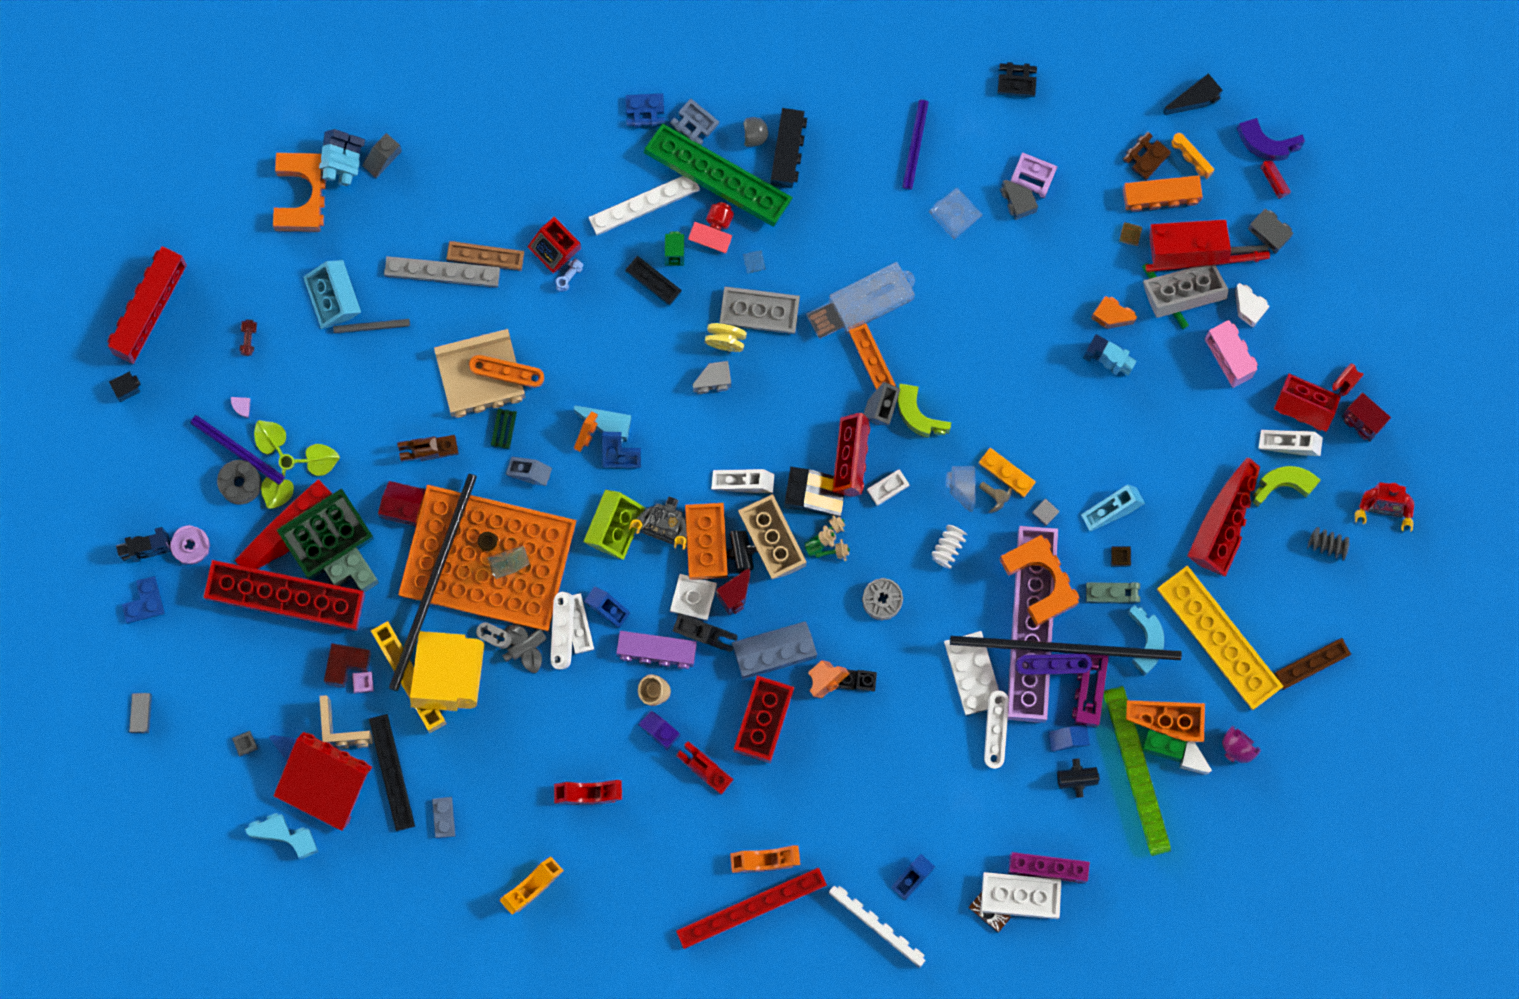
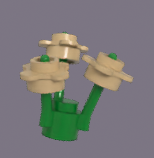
[804,515,850,562]

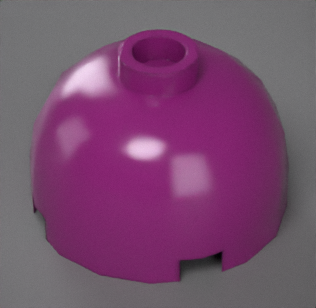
[1222,726,1261,763]

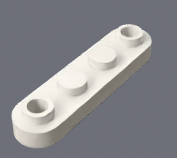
[551,592,574,669]
[984,691,1009,769]

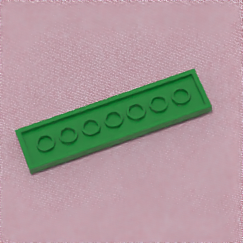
[643,124,793,227]

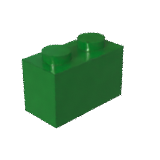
[665,231,684,266]
[1142,730,1186,762]

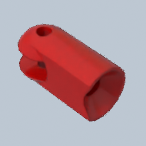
[1332,363,1364,397]

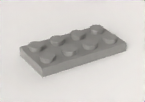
[720,286,800,334]

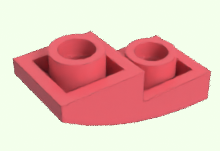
[688,222,732,253]

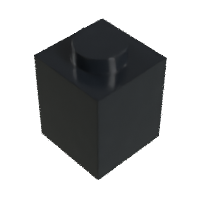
[109,371,141,402]

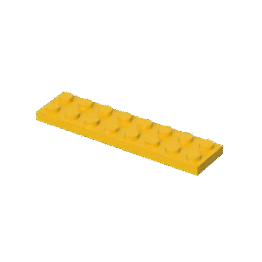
[1156,565,1284,711]

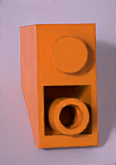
[1091,296,1137,329]

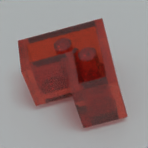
[324,643,371,688]

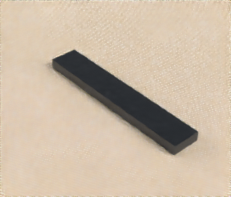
[369,714,415,832]

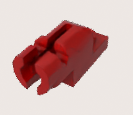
[676,741,734,795]

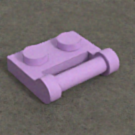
[1011,152,1057,198]

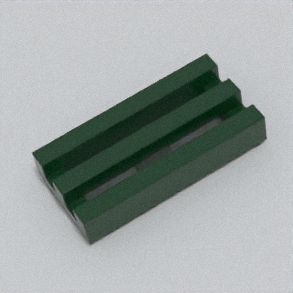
[491,408,517,449]

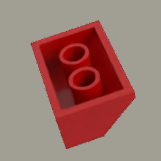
[1274,373,1341,432]

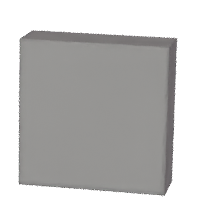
[1032,498,1060,526]

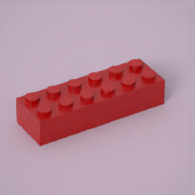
[107,246,187,364]

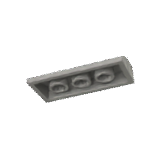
[1143,265,1228,318]

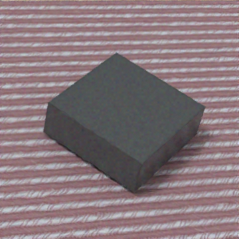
[232,731,258,757]

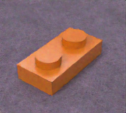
[574,411,598,452]

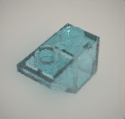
[487,545,530,579]

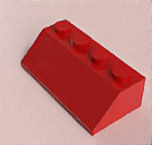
[832,413,870,497]

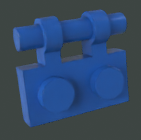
[626,93,665,128]

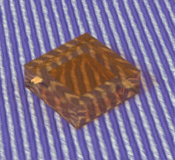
[1119,222,1142,246]

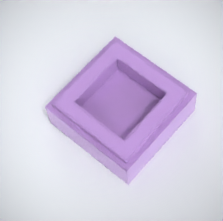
[352,672,374,694]

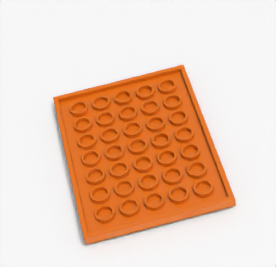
[398,485,577,632]

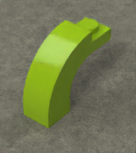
[897,384,951,438]
[1253,466,1321,507]

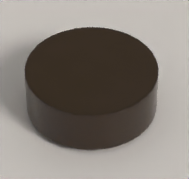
[478,532,497,552]

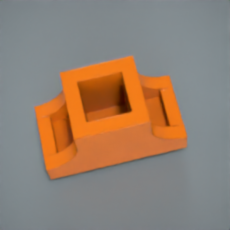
[808,660,850,698]

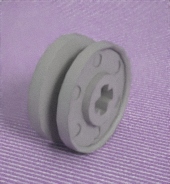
[862,578,903,620]

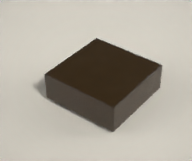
[1111,546,1131,567]

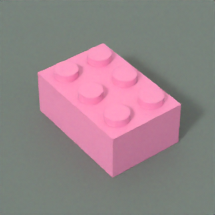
[1205,320,1258,388]

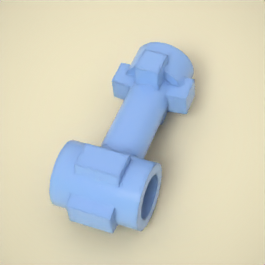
[555,259,584,292]

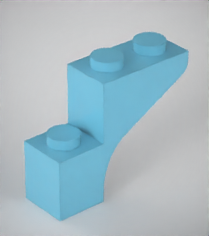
[245,813,318,860]

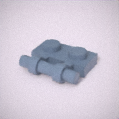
[670,99,719,145]

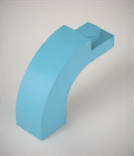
[1127,605,1164,676]

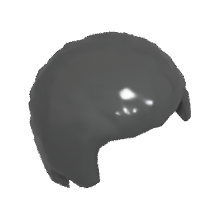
[743,117,768,147]

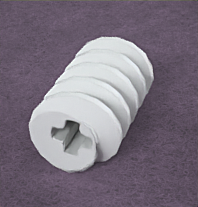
[931,525,967,569]

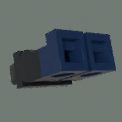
[116,527,172,562]

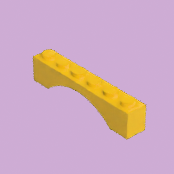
[371,621,446,733]

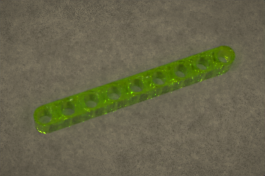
[1104,686,1171,856]

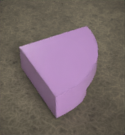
[231,397,251,418]

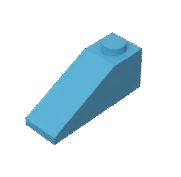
[574,406,631,443]
[1081,485,1145,531]

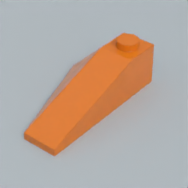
[1126,700,1205,742]

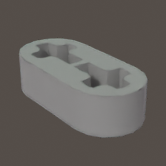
[476,622,512,649]

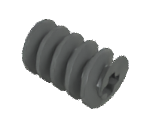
[1307,527,1350,561]

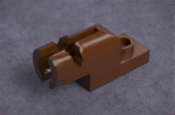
[397,435,459,462]

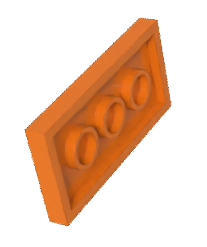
[685,503,728,580]

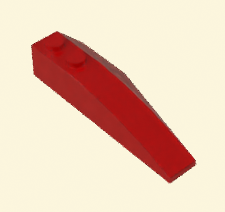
[1187,458,1260,577]
[235,479,332,569]

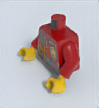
[1354,482,1414,532]

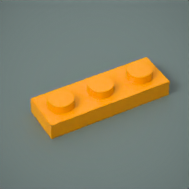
[978,448,1036,498]

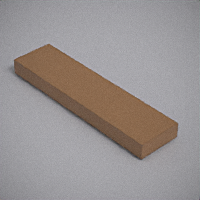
[446,241,524,271]

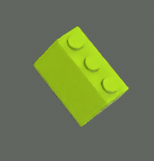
[583,489,645,560]

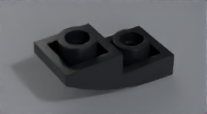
[837,669,877,692]

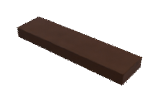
[1274,638,1351,690]

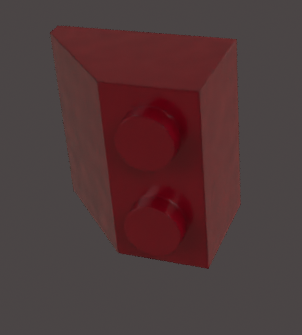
[378,481,426,527]
[716,568,751,615]

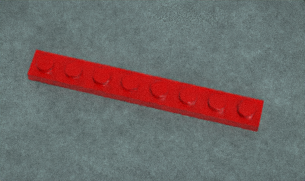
[676,868,827,949]

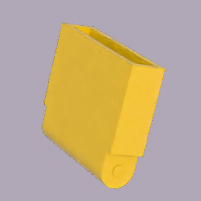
[410,631,484,711]

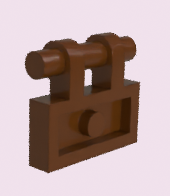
[1123,132,1171,181]

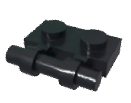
[997,62,1037,97]

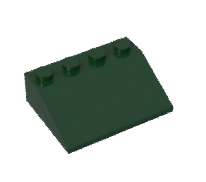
[277,488,374,580]

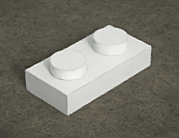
[867,469,910,506]

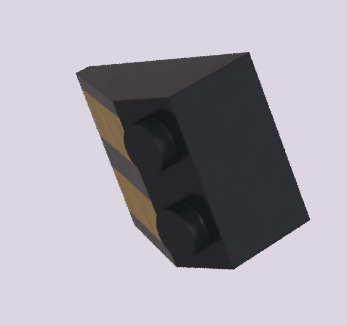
[784,466,844,517]

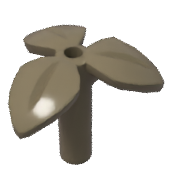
[979,482,1012,513]

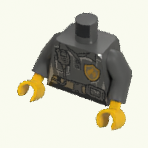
[629,497,687,550]

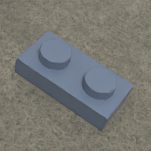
[432,797,456,838]

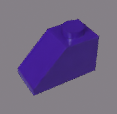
[638,710,680,751]

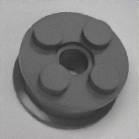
[217,460,262,505]

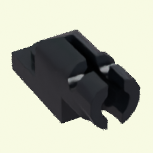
[673,613,738,652]

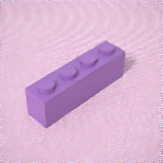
[617,631,697,669]

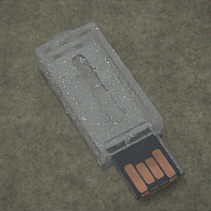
[806,262,915,339]

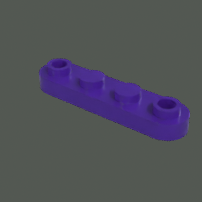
[1015,654,1092,675]

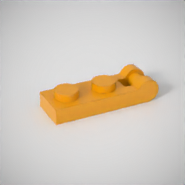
[1171,133,1215,179]

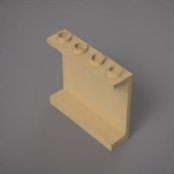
[434,329,526,418]

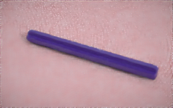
[191,415,285,485]

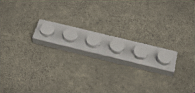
[384,256,500,288]

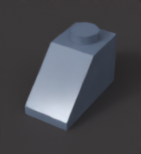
[506,457,552,486]

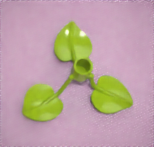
[254,420,340,509]

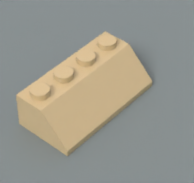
[738,494,807,579]

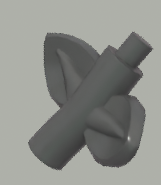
[502,625,547,673]

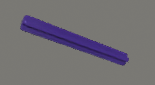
[903,100,929,190]

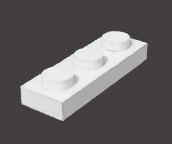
[562,593,594,654]

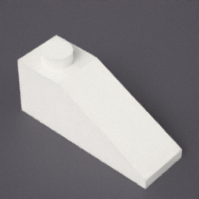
[1259,430,1323,456]
[711,469,774,493]

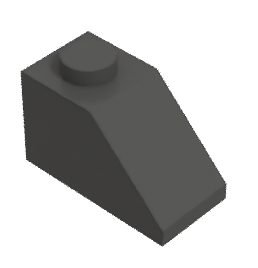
[362,133,402,179]
[864,382,900,425]

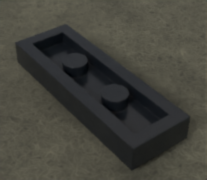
[625,256,682,306]

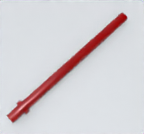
[1145,251,1270,272]

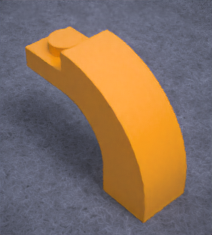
[499,856,564,915]

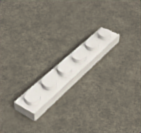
[589,176,700,236]
[829,886,926,968]

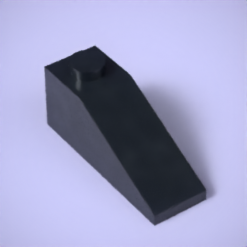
[1163,73,1223,115]

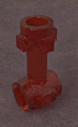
[239,319,257,356]

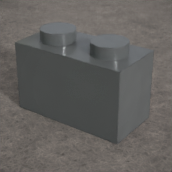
[1248,209,1293,254]

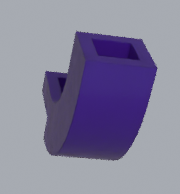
[1237,118,1305,161]

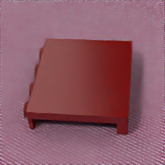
[273,732,372,831]

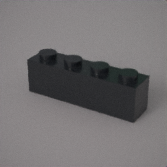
[771,108,807,188]

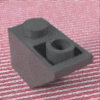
[1000,180,1038,220]

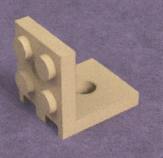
[320,695,373,750]

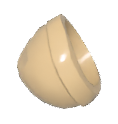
[638,674,671,706]

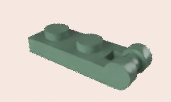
[1086,582,1140,603]

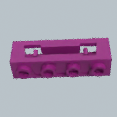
[1072,654,1109,728]
[1008,852,1090,884]

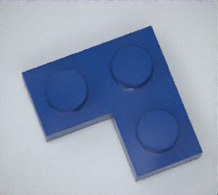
[602,432,641,468]
[122,576,165,624]

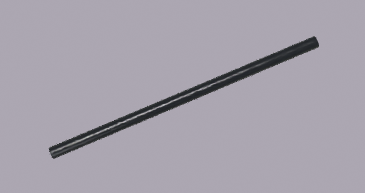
[389,474,477,692]
[950,635,1182,661]

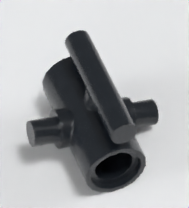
[726,530,758,573]
[1057,758,1100,798]

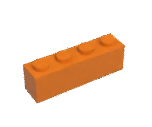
[1123,175,1203,212]

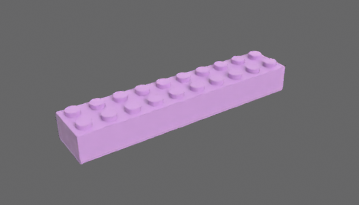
[1007,526,1058,723]

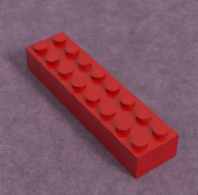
[203,560,365,631]

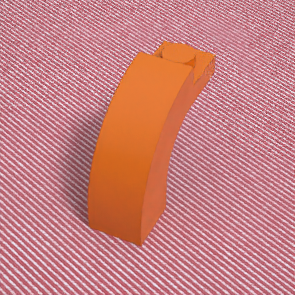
[730,845,800,873]

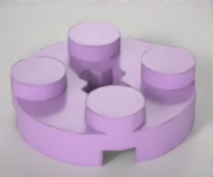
[170,525,210,565]

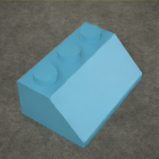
[303,260,361,329]

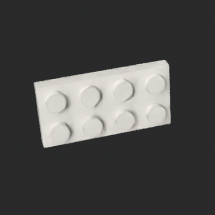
[944,631,1001,716]
[981,872,1061,919]

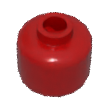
[706,202,734,231]

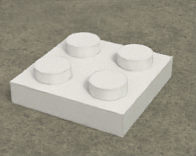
[670,574,717,621]

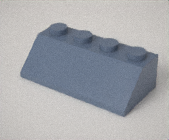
[732,621,817,680]

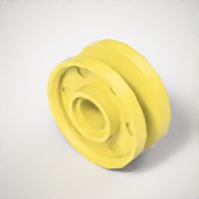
[705,323,747,352]

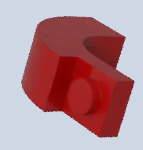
[554,780,622,805]

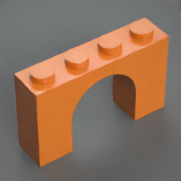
[273,153,326,232]
[999,535,1080,627]

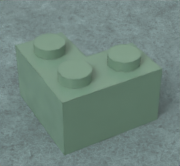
[324,548,379,592]

